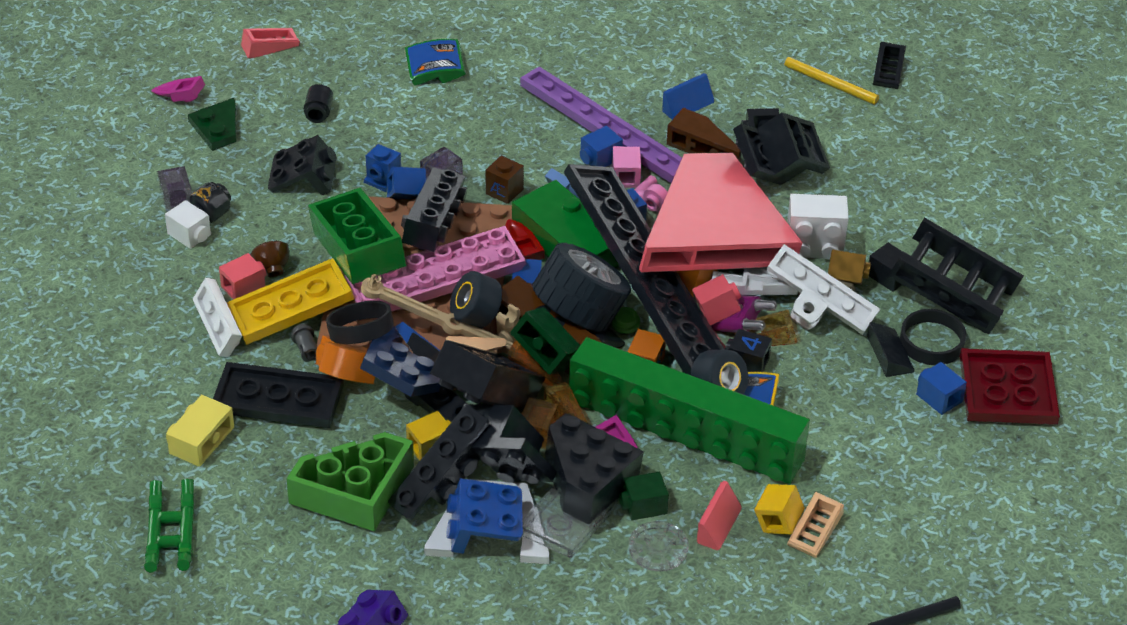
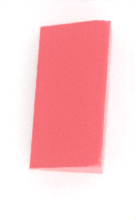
[697,480,741,550]

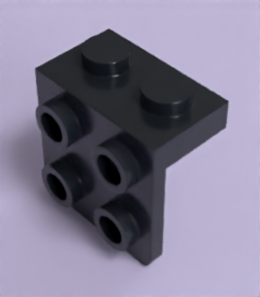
[268,135,337,195]

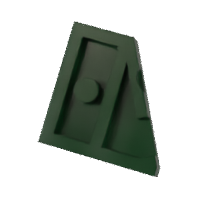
[188,98,236,151]

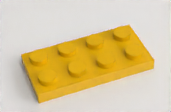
[226,258,355,345]

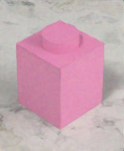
[612,146,641,188]

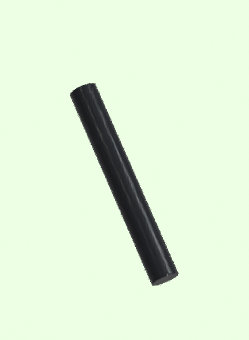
[868,596,961,625]

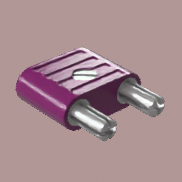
[711,295,777,333]

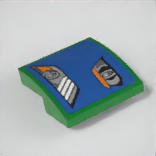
[405,39,466,86]

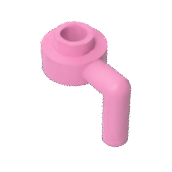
[634,175,668,213]

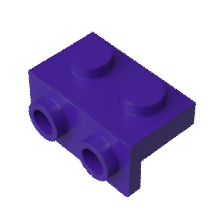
[337,589,408,625]

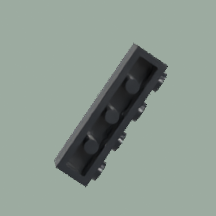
[402,167,468,252]

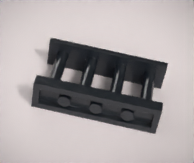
[889,217,1024,334]

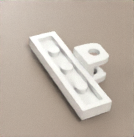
[767,244,880,335]

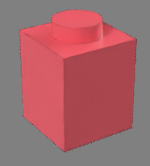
[219,253,267,300]
[692,274,741,326]

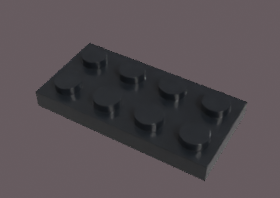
[213,362,344,428]

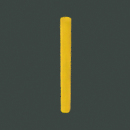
[784,57,879,105]

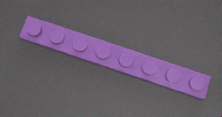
[520,67,682,183]

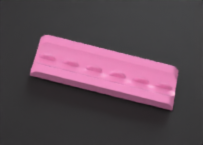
[344,226,526,312]

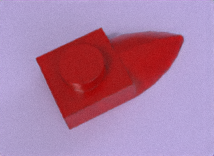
[505,219,545,260]

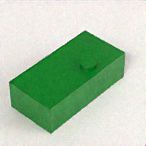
[512,180,619,268]
[308,188,406,284]

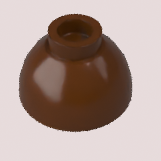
[250,240,290,278]

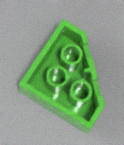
[286,432,414,532]

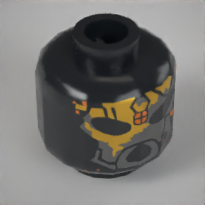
[189,182,231,223]

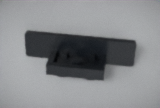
[388,405,489,520]

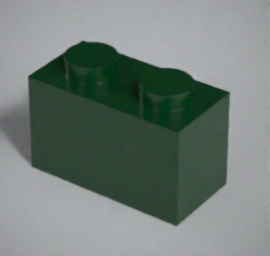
[510,307,580,375]

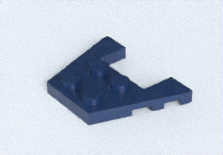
[360,326,442,397]

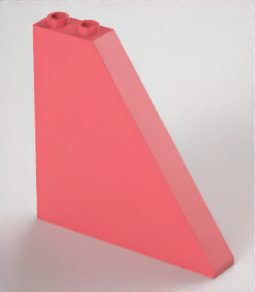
[639,153,803,272]

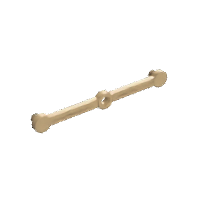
[361,274,542,370]

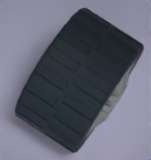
[532,243,631,332]

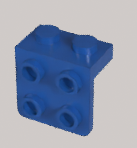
[446,478,523,554]

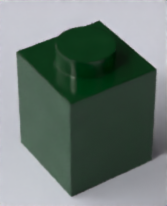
[619,471,669,521]

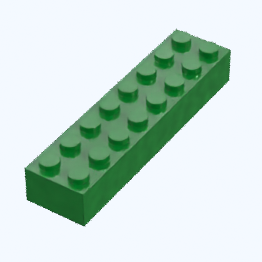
[569,337,810,484]

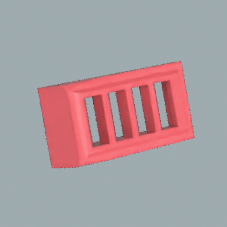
[241,28,300,58]

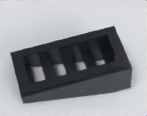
[873,42,906,89]

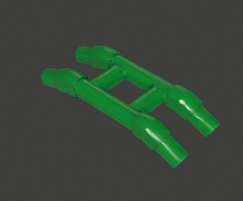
[144,479,194,573]

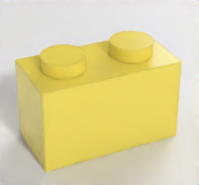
[166,394,234,467]

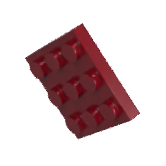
[960,348,1060,425]

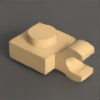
[496,304,521,346]

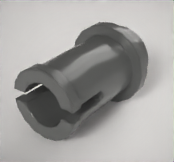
[291,324,317,362]

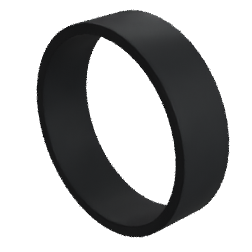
[326,301,394,344]
[900,309,966,365]

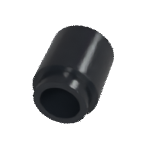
[303,84,333,123]

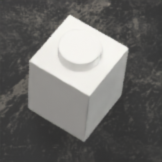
[165,200,211,249]

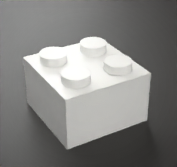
[787,194,848,260]

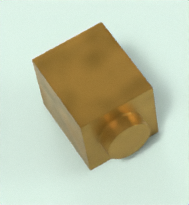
[828,249,871,285]

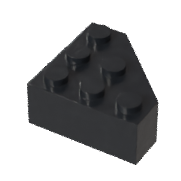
[545,413,644,525]

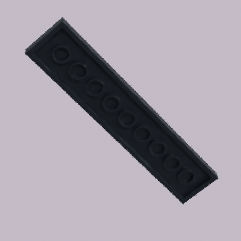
[564,164,725,375]

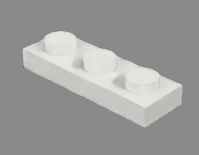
[193,277,242,357]

